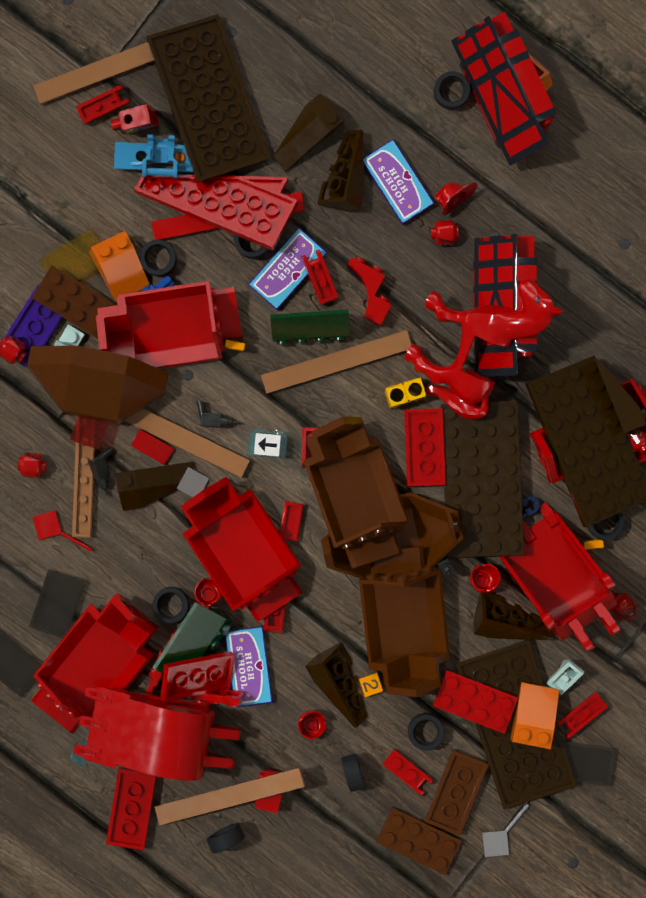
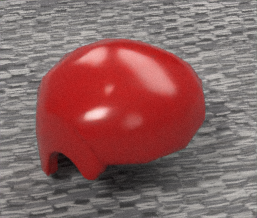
[470,563,501,593]
[194,578,223,607]
[297,710,326,740]

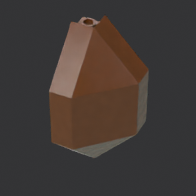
[27,345,168,425]
[321,493,464,579]

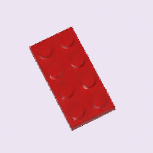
[404,408,446,486]
[160,651,235,702]
[432,669,518,734]
[106,767,156,850]

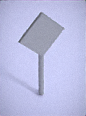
[177,467,209,497]
[482,804,529,857]

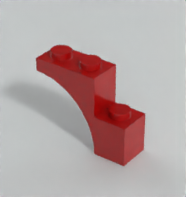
[347,257,391,326]

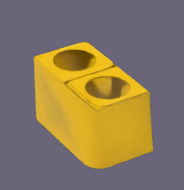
[385,377,426,409]

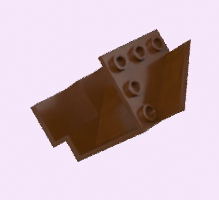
[304,417,410,569]
[359,546,450,697]

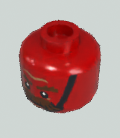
[431,220,459,246]
[0,336,27,364]
[627,426,646,454]
[18,452,47,478]
[610,593,638,621]

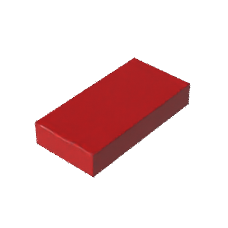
[280,501,304,542]

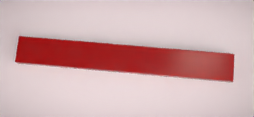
[151,192,305,240]

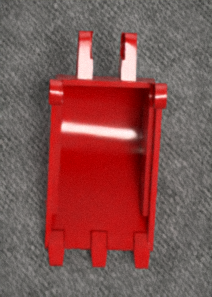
[498,502,621,653]
[73,687,241,781]

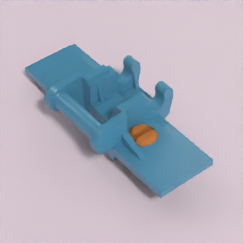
[114,134,193,178]

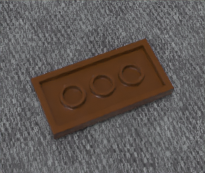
[31,265,115,339]
[424,749,489,836]
[376,807,462,875]

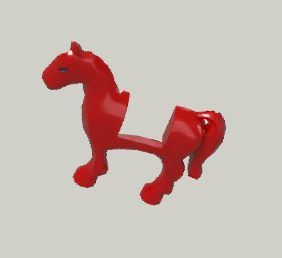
[405,279,563,419]

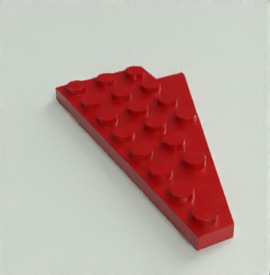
[134,174,298,251]

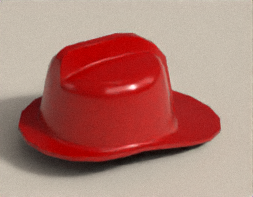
[435,182,478,216]

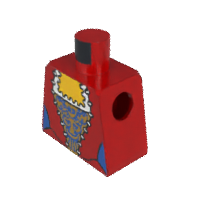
[111,104,159,134]

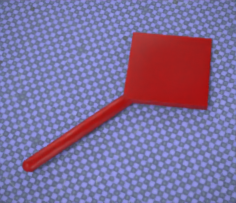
[32,510,92,551]

